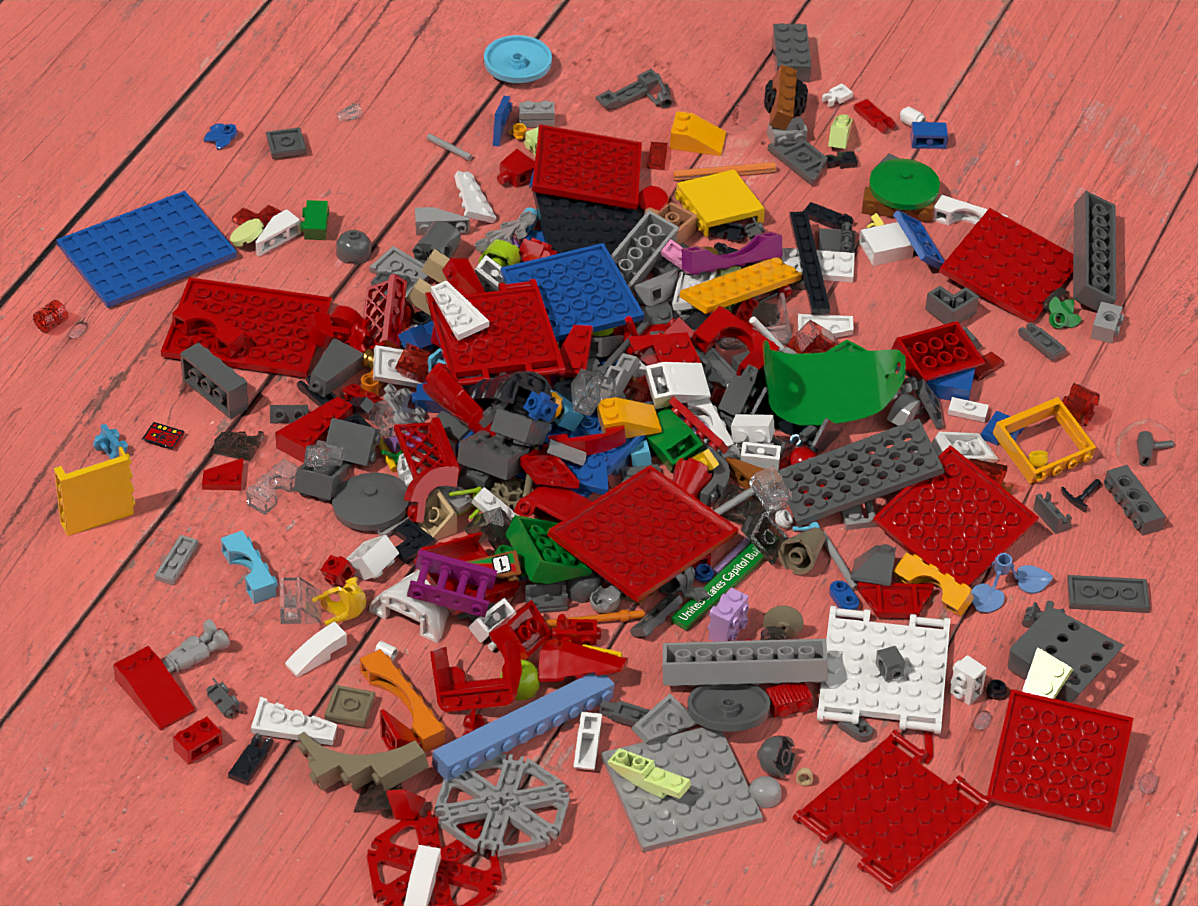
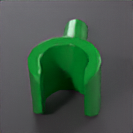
[382,450,403,465]

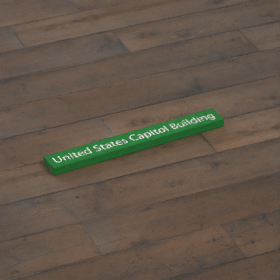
[671,529,783,631]

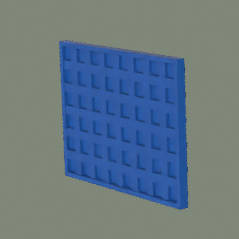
[56,190,237,308]

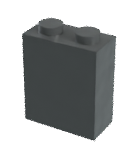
[323,418,381,467]

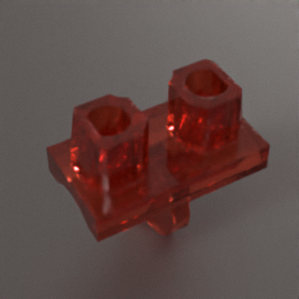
[623,375,653,403]

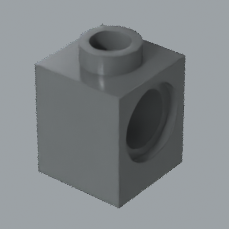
[876,645,906,681]

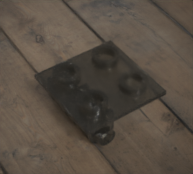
[354,781,402,818]

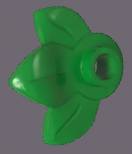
[1049,296,1082,329]

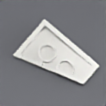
[797,314,853,346]

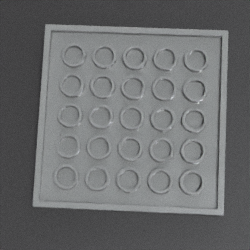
[601,727,763,853]

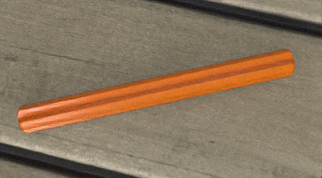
[673,162,776,181]

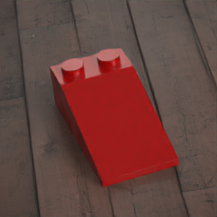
[113,646,195,731]

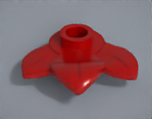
[345,323,368,353]

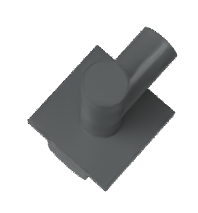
[1022,601,1065,628]

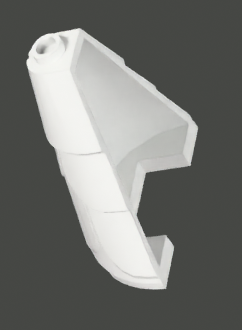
[369,570,450,643]

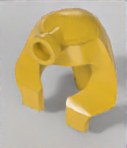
[312,577,366,626]

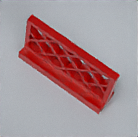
[362,274,407,352]
[393,417,461,482]

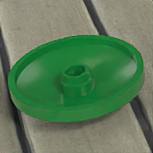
[869,159,940,210]

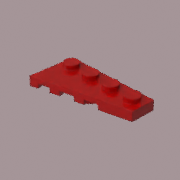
[669,396,729,454]

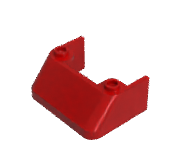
[430,639,522,712]

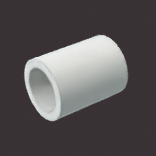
[375,641,398,661]

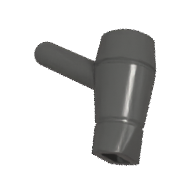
[1137,431,1174,466]

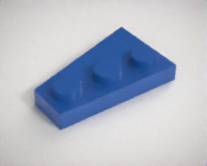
[493,95,513,147]

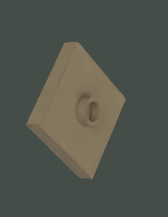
[324,685,376,728]

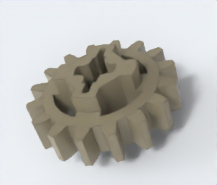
[491,477,533,511]

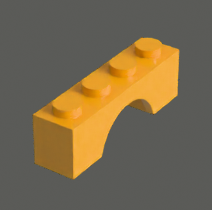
[893,553,974,617]

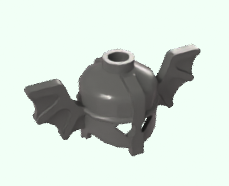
[659,566,710,602]

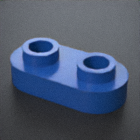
[829,580,859,610]

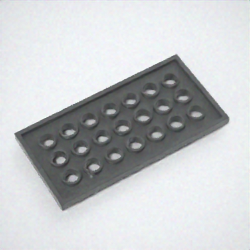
[775,419,944,527]

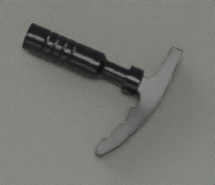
[1061,479,1101,512]

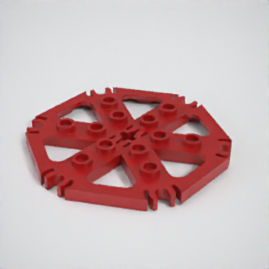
[366,810,502,906]

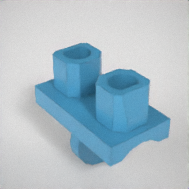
[93,424,128,459]

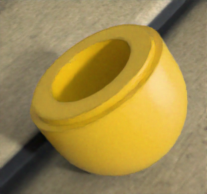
[1029,450,1048,468]

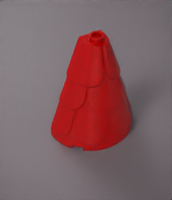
[423,362,508,441]

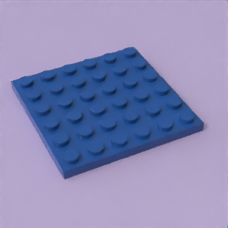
[500,243,644,342]

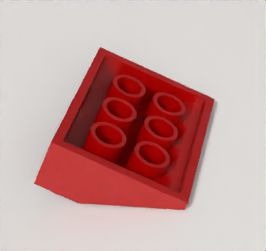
[891,321,985,382]

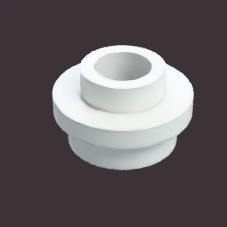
[775,510,793,529]

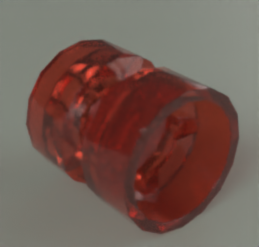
[33,299,68,333]

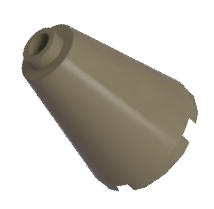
[778,527,826,575]

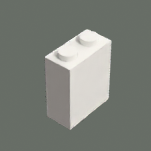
[859,222,914,266]

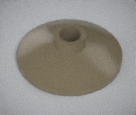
[763,606,804,639]

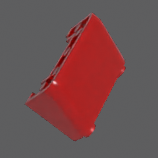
[513,485,593,521]

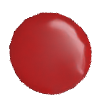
[638,186,669,215]

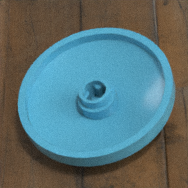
[484,35,552,83]

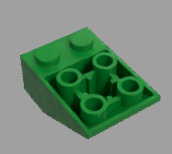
[644,407,703,473]

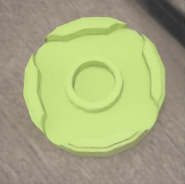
[230,219,264,247]

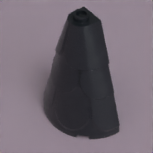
[464,371,556,422]

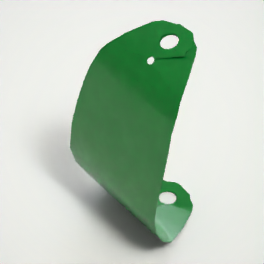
[762,340,906,425]

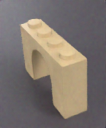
[406,249,449,316]

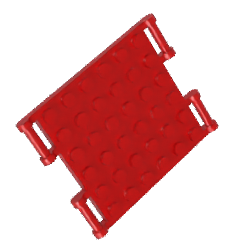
[425,279,565,386]
[793,729,992,892]

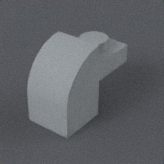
[887,393,925,426]

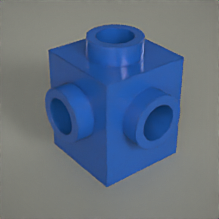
[523,391,559,422]

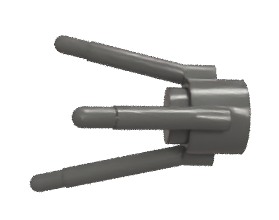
[646,73,674,109]

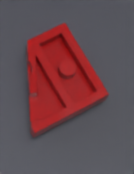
[202,458,244,491]

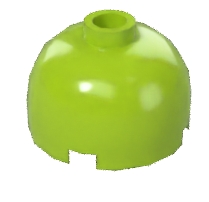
[500,659,540,701]

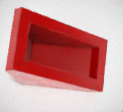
[387,789,426,820]

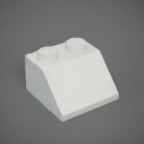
[346,535,399,580]

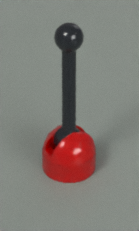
[758,284,792,304]

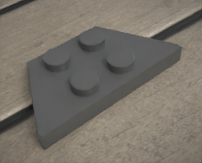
[768,140,828,185]

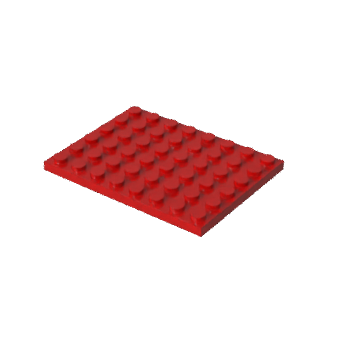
[160,277,332,378]
[547,465,739,602]

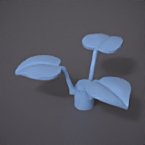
[972,553,1053,613]

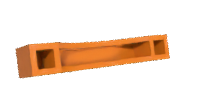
[360,649,446,752]

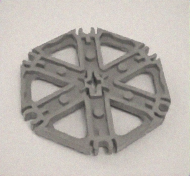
[434,754,570,857]

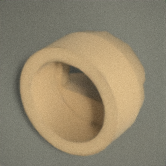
[796,767,813,786]

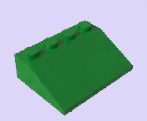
[506,515,592,584]

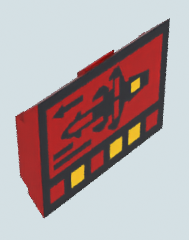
[142,422,185,449]

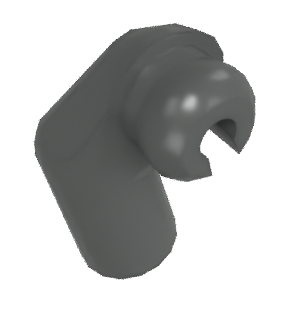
[799,425,819,442]

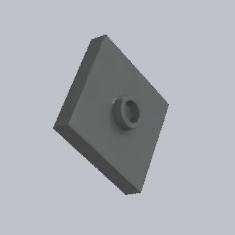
[266,127,307,159]

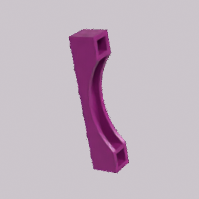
[682,232,782,275]

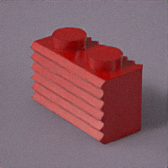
[766,682,813,718]

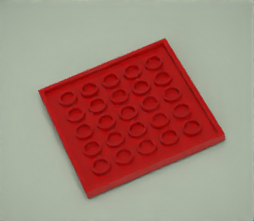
[531,124,642,210]
[939,207,1074,323]
[872,445,1039,587]
[986,689,1134,831]

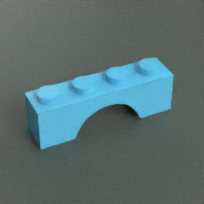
[221,530,278,604]

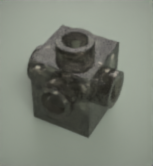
[752,302,780,332]

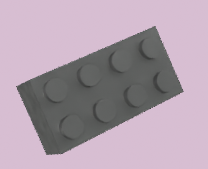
[772,23,811,82]
[180,343,248,419]

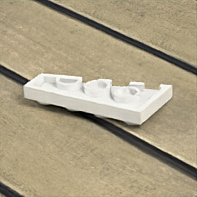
[454,171,496,223]

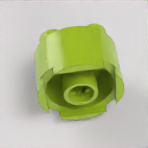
[479,239,521,267]

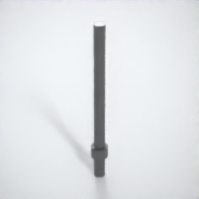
[588,319,651,386]

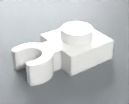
[822,84,853,107]

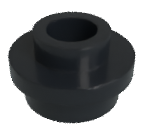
[986,679,1007,699]

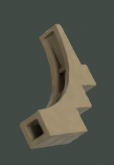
[297,731,429,791]

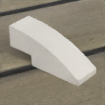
[285,622,347,678]
[573,712,602,771]
[404,845,441,906]

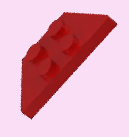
[519,444,580,488]
[857,582,934,618]

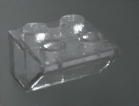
[280,577,321,624]

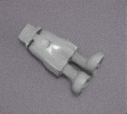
[162,619,230,673]

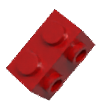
[173,716,223,765]

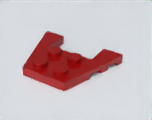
[628,332,701,363]

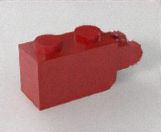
[519,238,557,262]

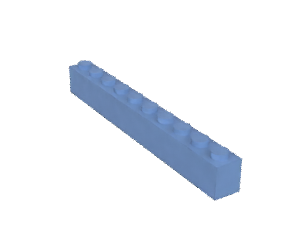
[432,672,615,781]

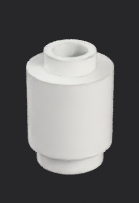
[900,106,926,127]

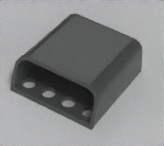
[1008,608,1124,703]

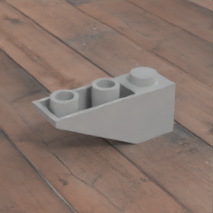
[415,207,470,235]
[635,269,678,306]

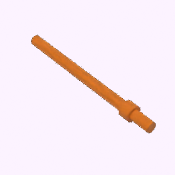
[545,609,645,627]

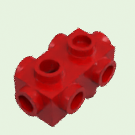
[552,614,601,646]

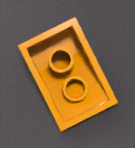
[670,111,726,156]
[596,397,662,438]

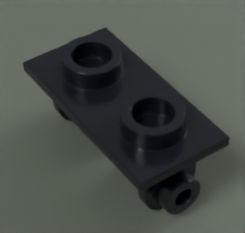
[708,223,746,243]

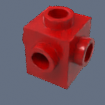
[320,555,356,587]

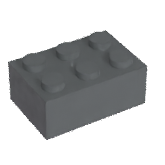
[490,408,551,447]
[457,431,529,480]

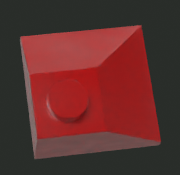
[380,709,422,751]

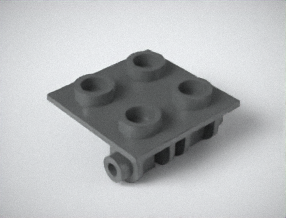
[819,222,855,253]

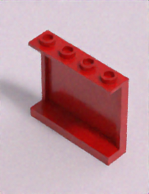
[414,532,521,615]

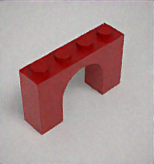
[691,305,780,378]

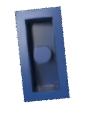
[910,122,948,149]

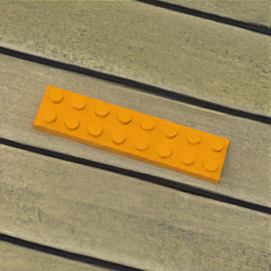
[679,257,802,314]

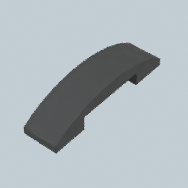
[595,69,659,109]

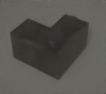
[464,507,512,551]

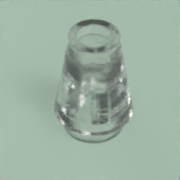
[336,103,363,122]

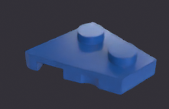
[576,457,609,495]

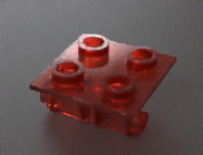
[395,343,432,383]

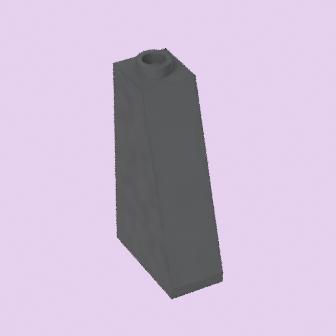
[309,338,364,397]

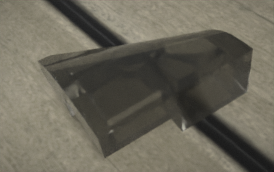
[214,431,264,461]

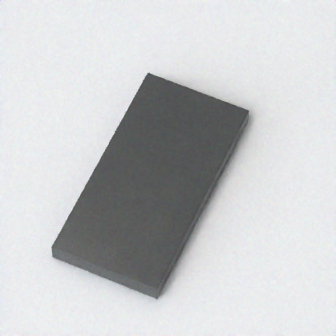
[1067,575,1150,613]

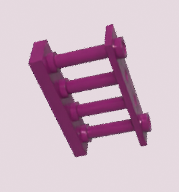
[407,549,498,618]

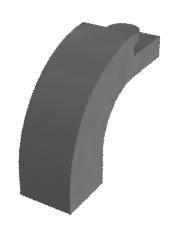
[698,446,730,506]

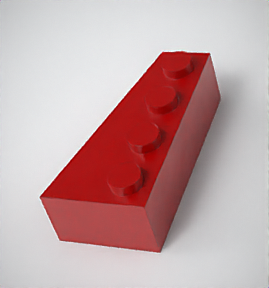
[275,397,353,463]

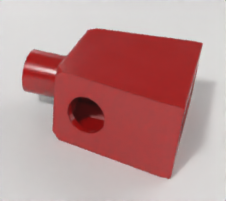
[497,149,535,188]

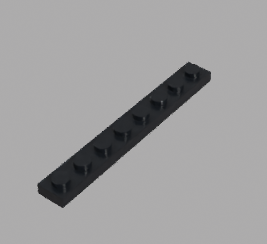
[789,211,830,315]

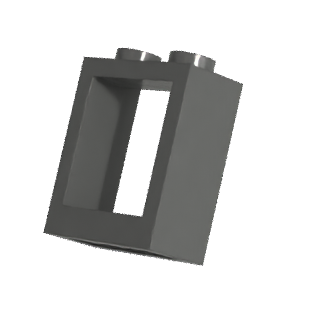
[589,335,625,357]

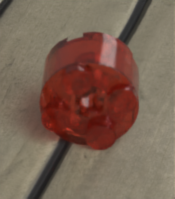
[1062,383,1100,427]

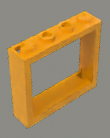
[993,397,1096,484]

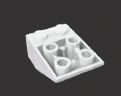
[646,362,711,409]

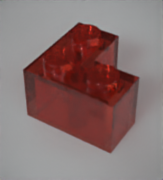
[785,320,840,354]

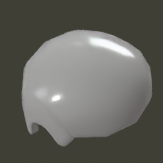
[589,585,621,614]
[749,776,782,808]

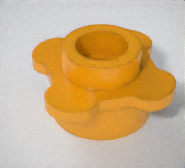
[509,123,529,140]

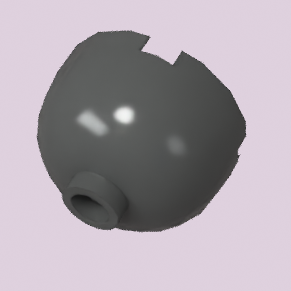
[336,230,372,265]
[563,569,603,603]
[757,736,795,778]

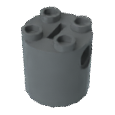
[412,221,461,264]

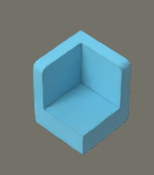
[630,440,652,467]

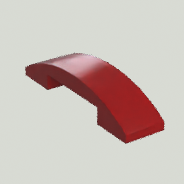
[548,425,626,455]

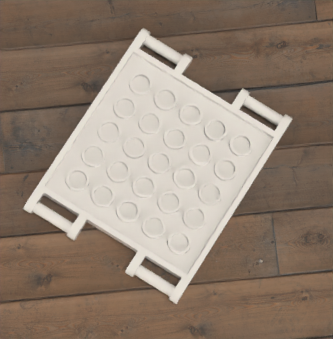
[817,606,950,734]

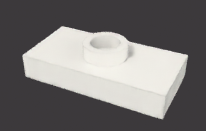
[948,397,989,422]

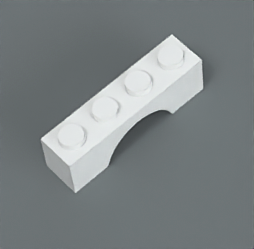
[932,195,1008,226]
[682,397,735,449]

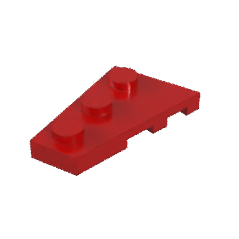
[548,325,593,378]

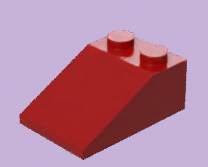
[489,600,552,660]

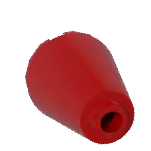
[672,458,712,498]

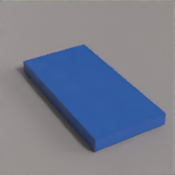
[893,210,945,269]

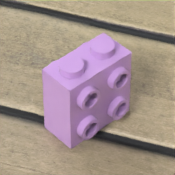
[708,588,750,642]

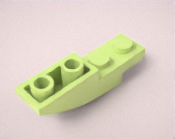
[608,748,691,799]

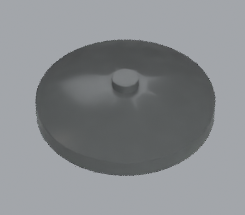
[332,472,411,531]
[687,683,770,732]

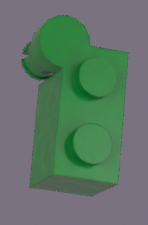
[301,200,330,240]

